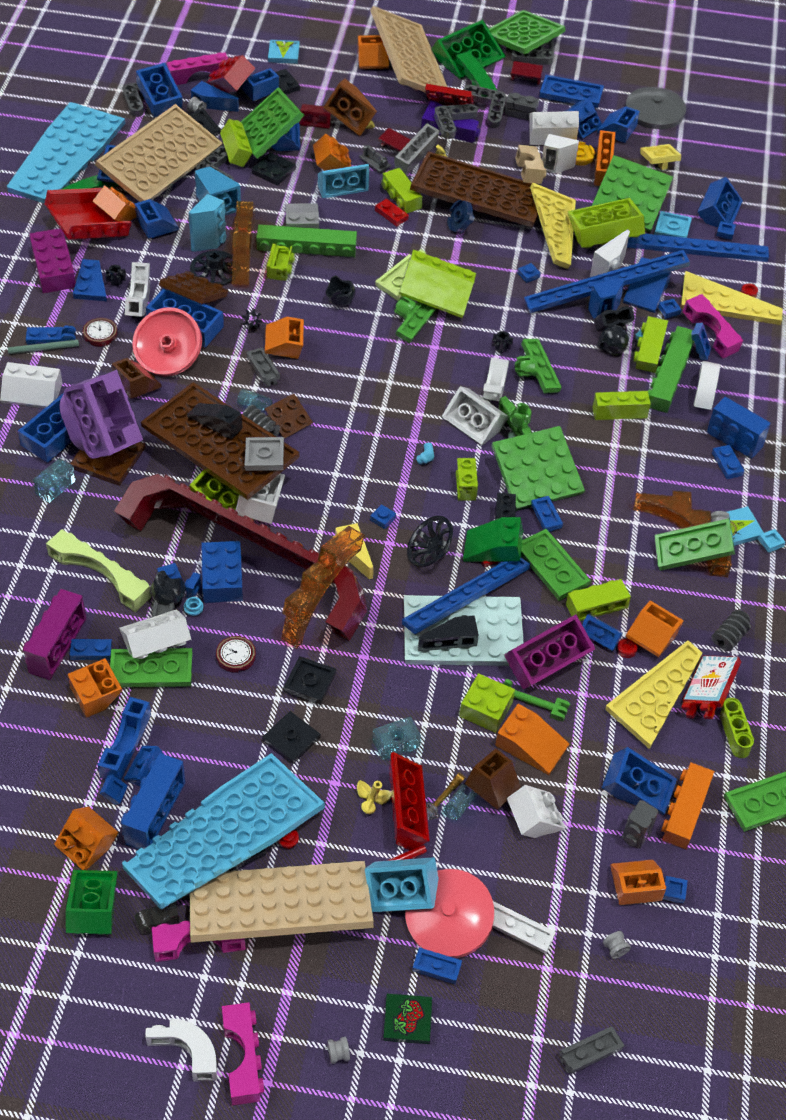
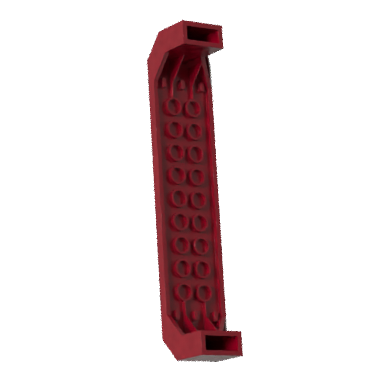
[114,474,367,641]

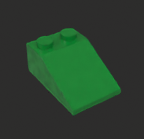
[463,517,523,562]
[66,870,118,934]

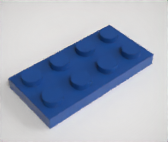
[539,75,604,108]

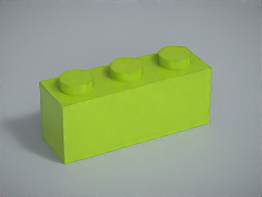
[220,119,252,167]
[381,168,423,213]
[633,316,668,373]
[592,391,651,420]
[566,579,631,621]

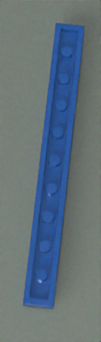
[627,233,769,262]
[524,250,690,313]

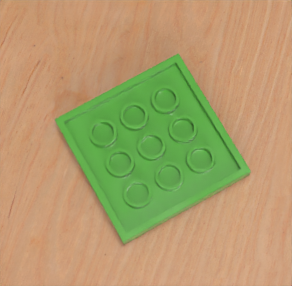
[489,10,565,54]
[241,87,304,159]
[592,155,673,233]
[491,426,585,511]

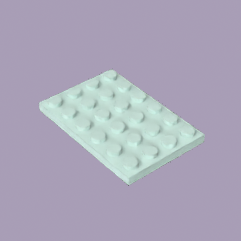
[404,595,523,666]

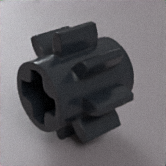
[105,265,126,286]
[241,308,262,330]
[491,331,513,353]

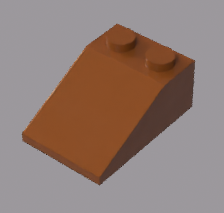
[323,79,377,136]

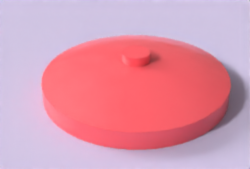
[132,307,202,377]
[405,869,495,958]

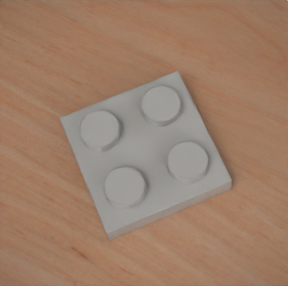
[245,437,284,471]

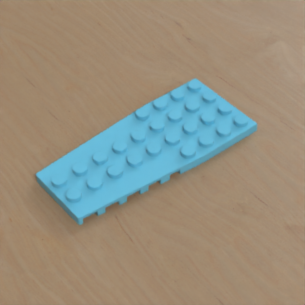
[7,102,125,203]
[122,753,325,909]

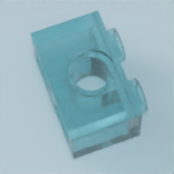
[33,458,76,503]
[372,716,421,760]

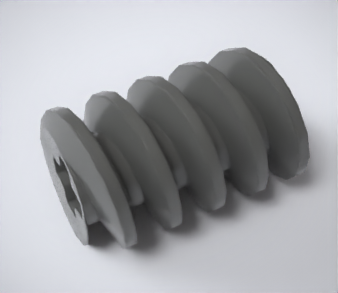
[242,405,280,437]
[711,610,751,651]

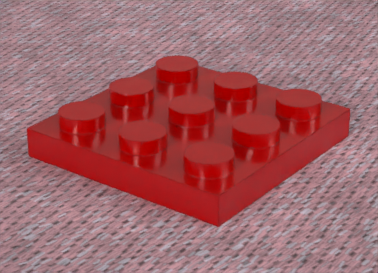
[425,83,474,106]

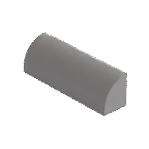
[394,123,440,176]

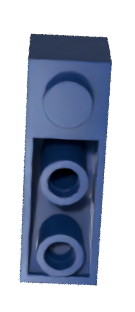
[191,81,239,112]

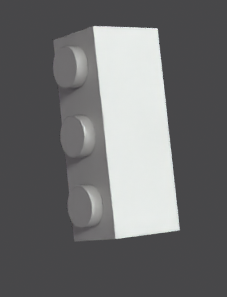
[529,111,579,145]
[0,362,62,408]
[442,386,509,445]
[120,610,191,659]

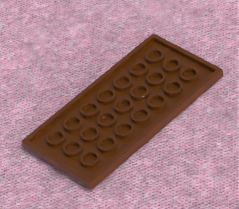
[410,151,547,228]
[141,382,300,500]

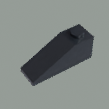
[187,403,243,439]
[417,615,479,651]

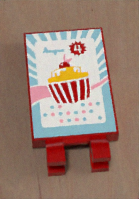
[681,655,741,719]

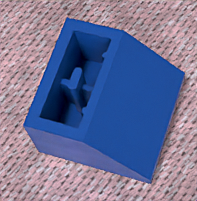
[240,68,279,101]
[565,98,602,139]
[597,106,640,143]
[135,199,179,239]
[588,278,625,319]

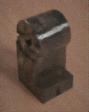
[134,902,180,935]

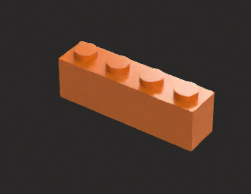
[594,130,615,186]
[661,762,714,850]

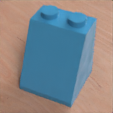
[195,167,241,215]

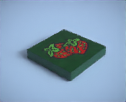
[383,993,432,1044]

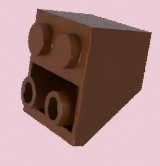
[112,358,162,399]
[465,748,521,810]

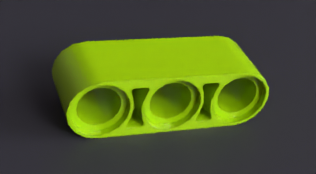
[720,698,754,758]

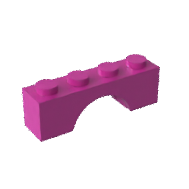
[167,52,228,85]
[682,294,743,358]
[152,921,246,962]
[222,1002,264,1106]

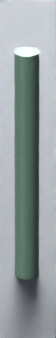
[8,340,79,354]

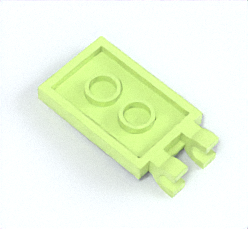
[375,249,426,301]

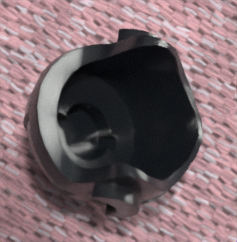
[325,275,356,306]
[598,325,629,355]
[150,570,185,605]

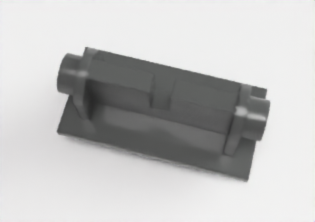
[359,145,391,173]

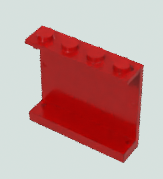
[44,188,132,240]

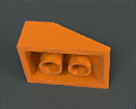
[495,704,569,775]

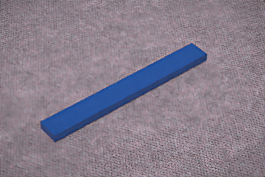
[402,558,530,635]

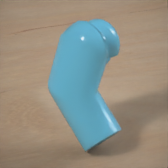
[416,443,434,465]

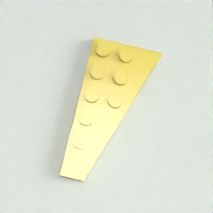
[530,183,576,269]
[680,271,783,325]
[605,641,702,749]

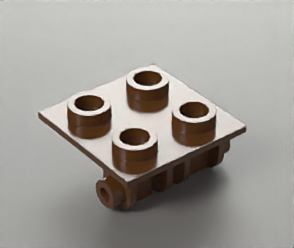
[265,393,313,439]

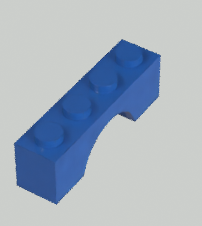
[97,697,151,780]

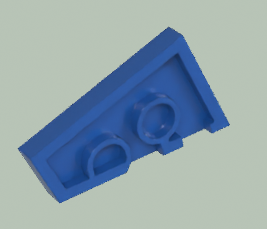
[73,259,107,302]

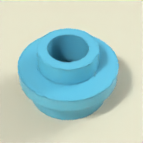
[184,597,204,616]

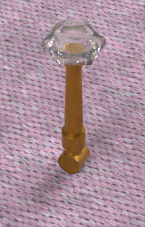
[426,772,466,820]

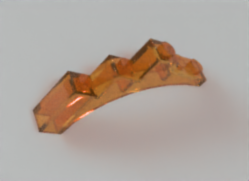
[232,201,256,285]
[633,491,732,578]
[281,526,365,649]

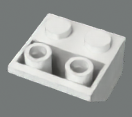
[542,134,579,174]
[507,785,565,838]

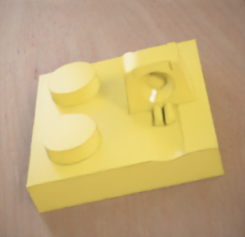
[640,144,681,170]

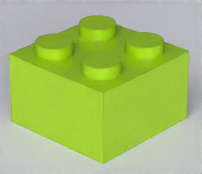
[459,673,515,733]

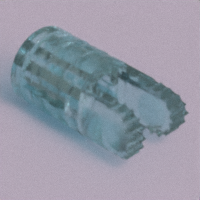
[237,388,273,411]
[444,784,477,820]

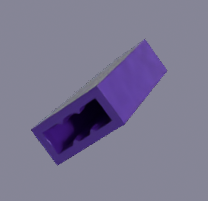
[421,100,481,143]

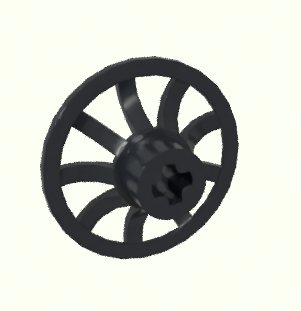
[190,250,240,285]
[407,515,453,567]

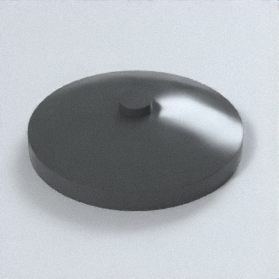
[626,87,686,130]

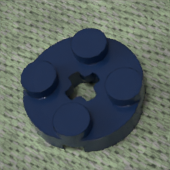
[447,200,475,234]

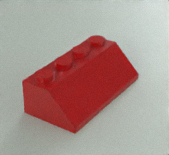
[389,752,430,850]

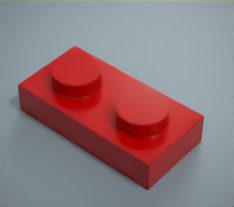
[375,198,409,227]

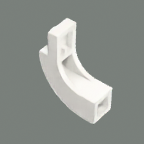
[125,262,150,316]
[483,357,509,401]
[694,361,720,410]
[146,1018,217,1081]

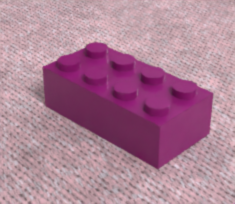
[29,228,76,293]
[23,589,87,680]
[503,614,595,689]

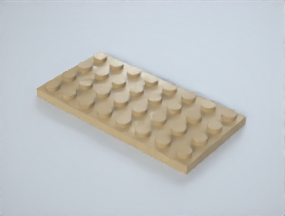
[370,6,448,93]
[95,104,223,202]
[190,861,374,943]

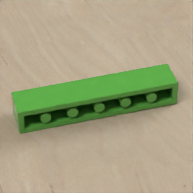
[256,224,357,257]
[648,326,694,413]

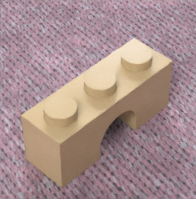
[515,145,546,184]

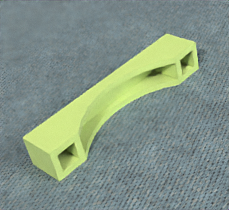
[46,529,151,612]

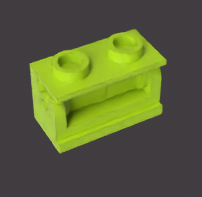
[267,244,295,281]
[456,458,478,501]

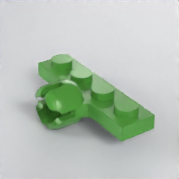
[394,296,437,343]
[514,339,562,393]
[498,396,532,436]

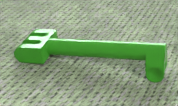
[504,679,570,721]

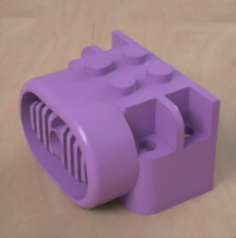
[60,370,143,458]

